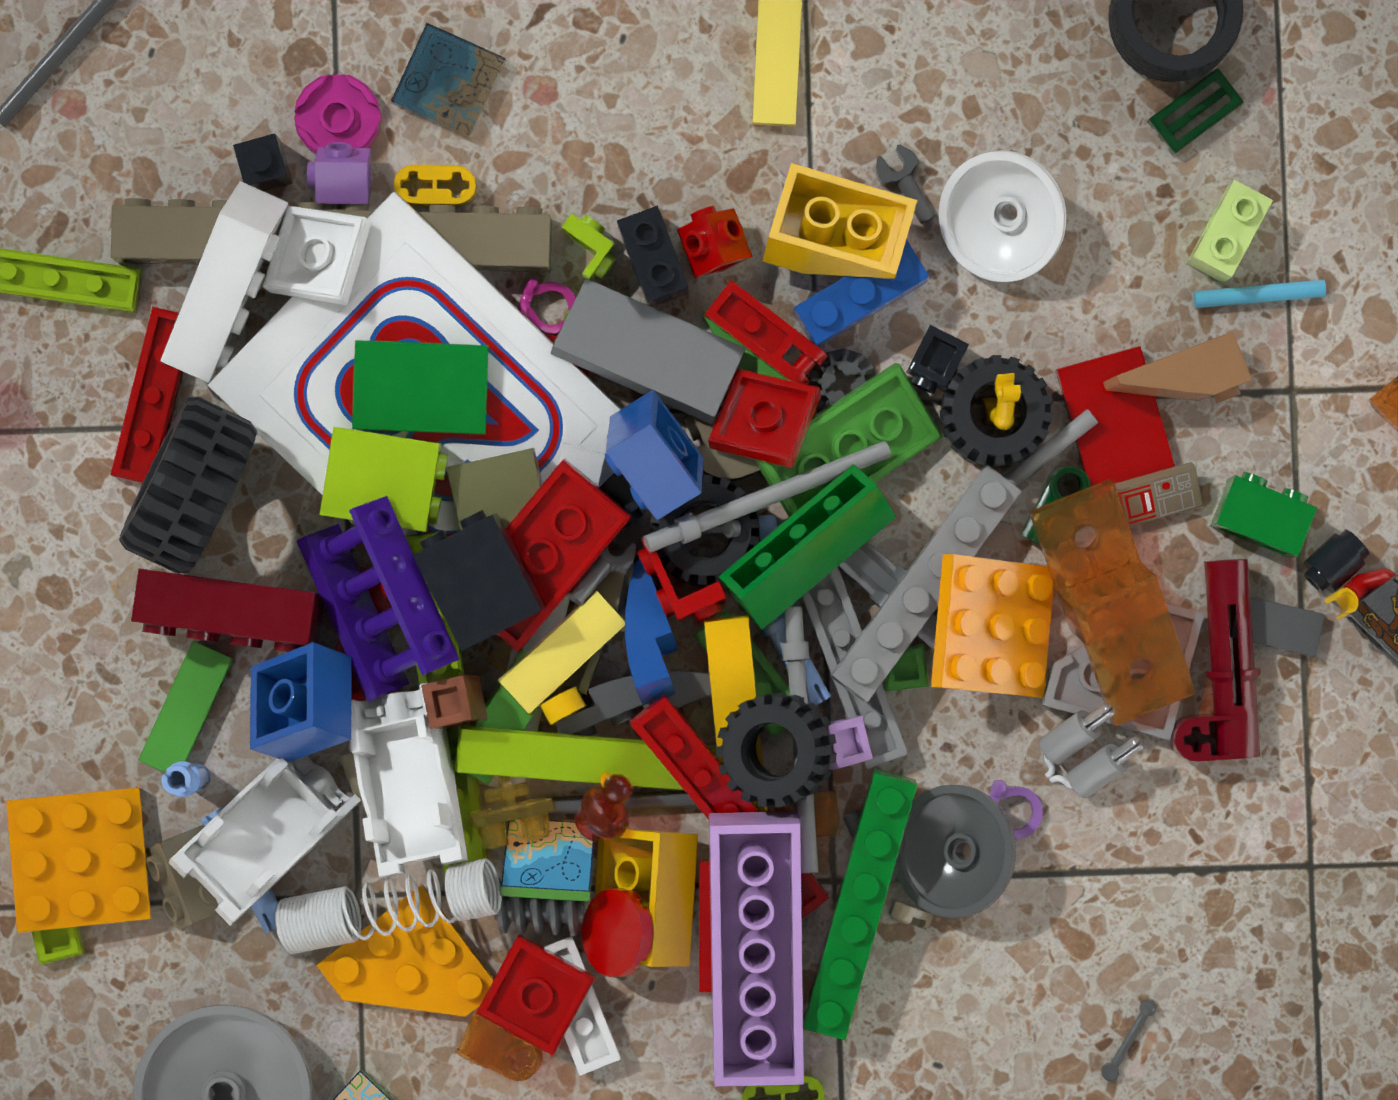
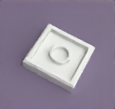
[263,206,371,305]

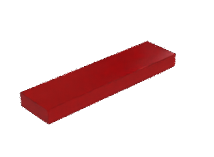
[110,306,183,483]

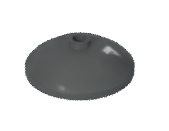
[896,785,1016,918]

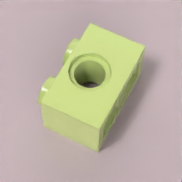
[1186,179,1273,283]

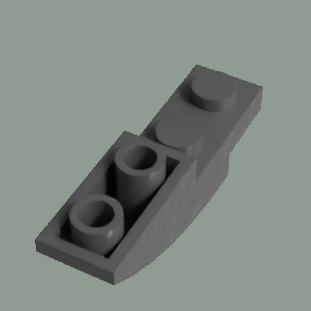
[555,671,712,736]

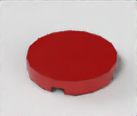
[582,888,653,977]

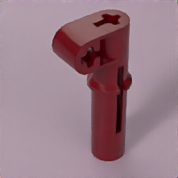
[1169,559,1261,762]

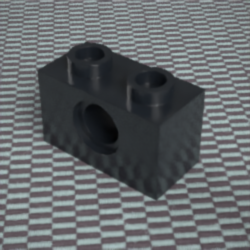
[617,205,689,307]

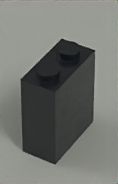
[413,510,546,651]

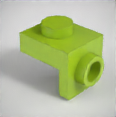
[561,213,617,281]

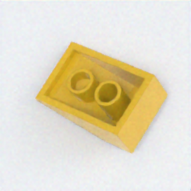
[762,163,917,279]

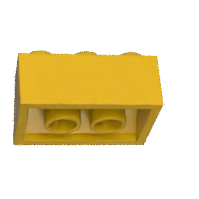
[595,827,698,967]

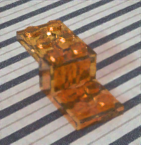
[1028,479,1196,727]

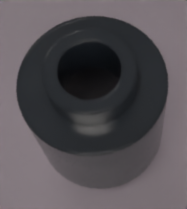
[1304,529,1370,593]

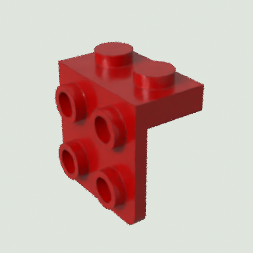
[637,538,726,623]

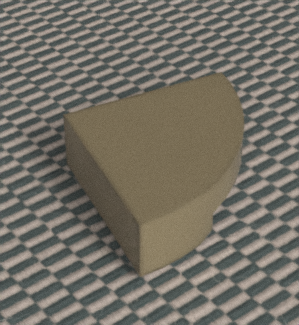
[888,899,934,929]

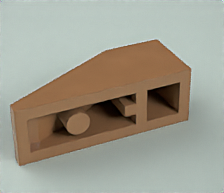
[1103,331,1252,404]

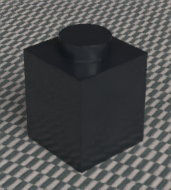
[233,133,293,192]

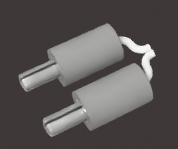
[1039,703,1143,798]

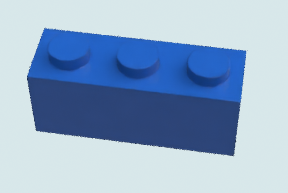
[793,239,929,348]

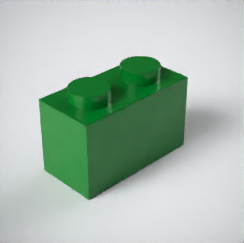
[1210,472,1317,559]

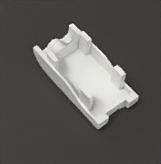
[350,683,468,878]
[168,756,361,926]

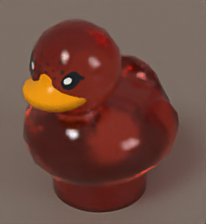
[575,773,632,841]

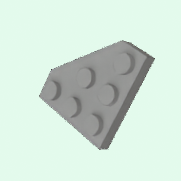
[1041,602,1204,740]

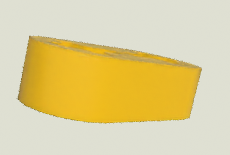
[393,164,477,207]
[540,687,587,725]

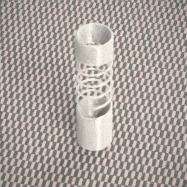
[275,858,502,954]

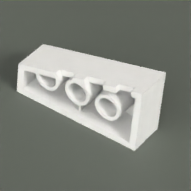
[160,181,288,383]

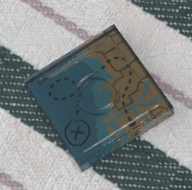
[391,23,506,139]

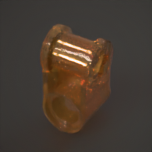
[455,1011,543,1081]

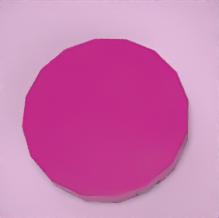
[294,74,382,154]

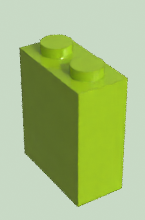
[320,427,448,532]

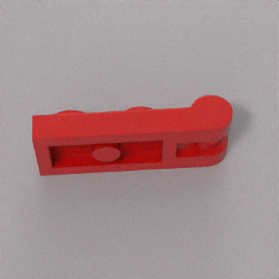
[704,280,828,384]

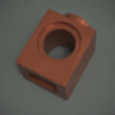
[421,675,488,729]

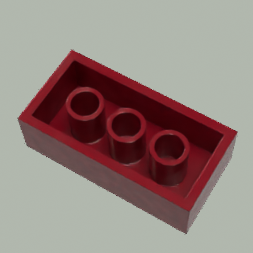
[131,568,324,652]

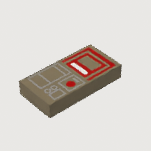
[1108,462,1203,530]

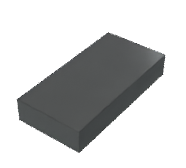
[1229,597,1325,657]

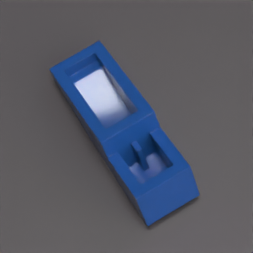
[625,559,678,706]

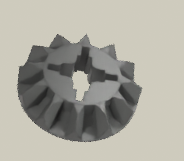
[808,349,876,411]

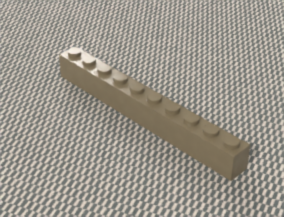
[111,198,552,272]

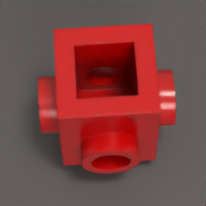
[677,206,753,278]

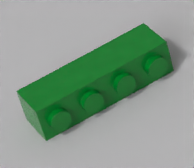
[719,464,896,630]

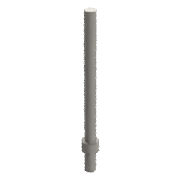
[643,441,891,553]
[782,607,818,873]

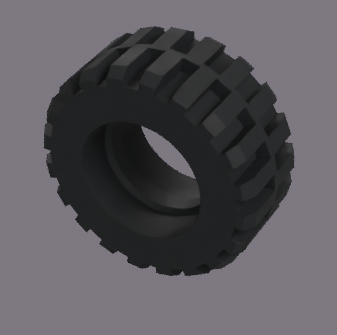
[119,396,257,574]

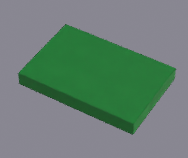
[352,340,489,434]

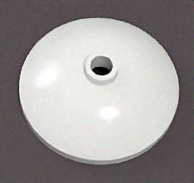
[939,150,1067,282]

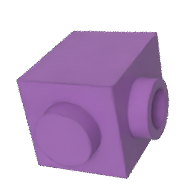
[307,142,372,204]

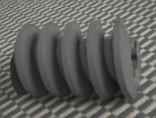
[494,877,585,936]

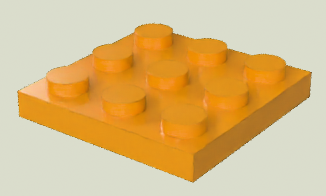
[931,554,1055,698]
[6,787,151,933]

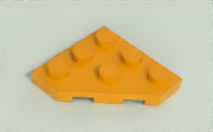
[316,884,494,1017]

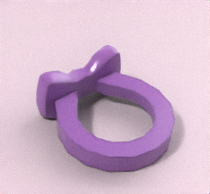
[989,780,1043,839]

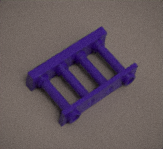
[296,496,460,702]

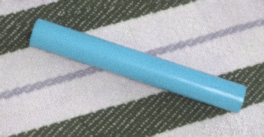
[1193,279,1326,308]

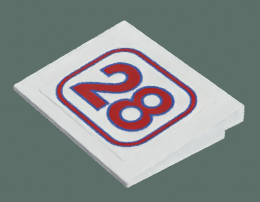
[208,191,621,537]

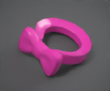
[518,278,576,334]

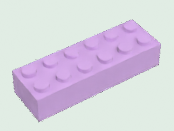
[709,811,804,1087]

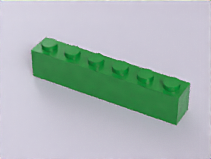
[803,768,917,1041]

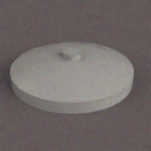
[133,1004,312,1100]

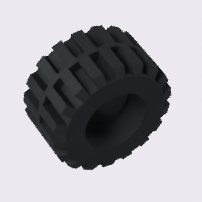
[940,355,1053,468]
[650,475,760,586]
[716,693,837,808]

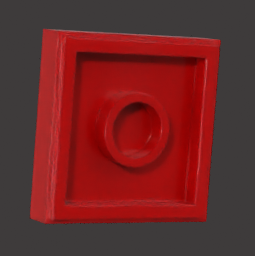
[708,369,821,468]
[476,934,596,1056]

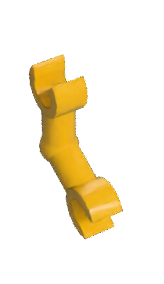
[981,373,1021,431]

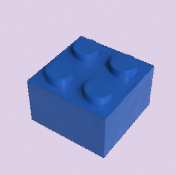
[605,389,704,520]
[250,643,351,762]

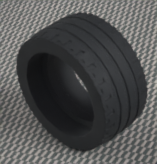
[1108,0,1243,82]

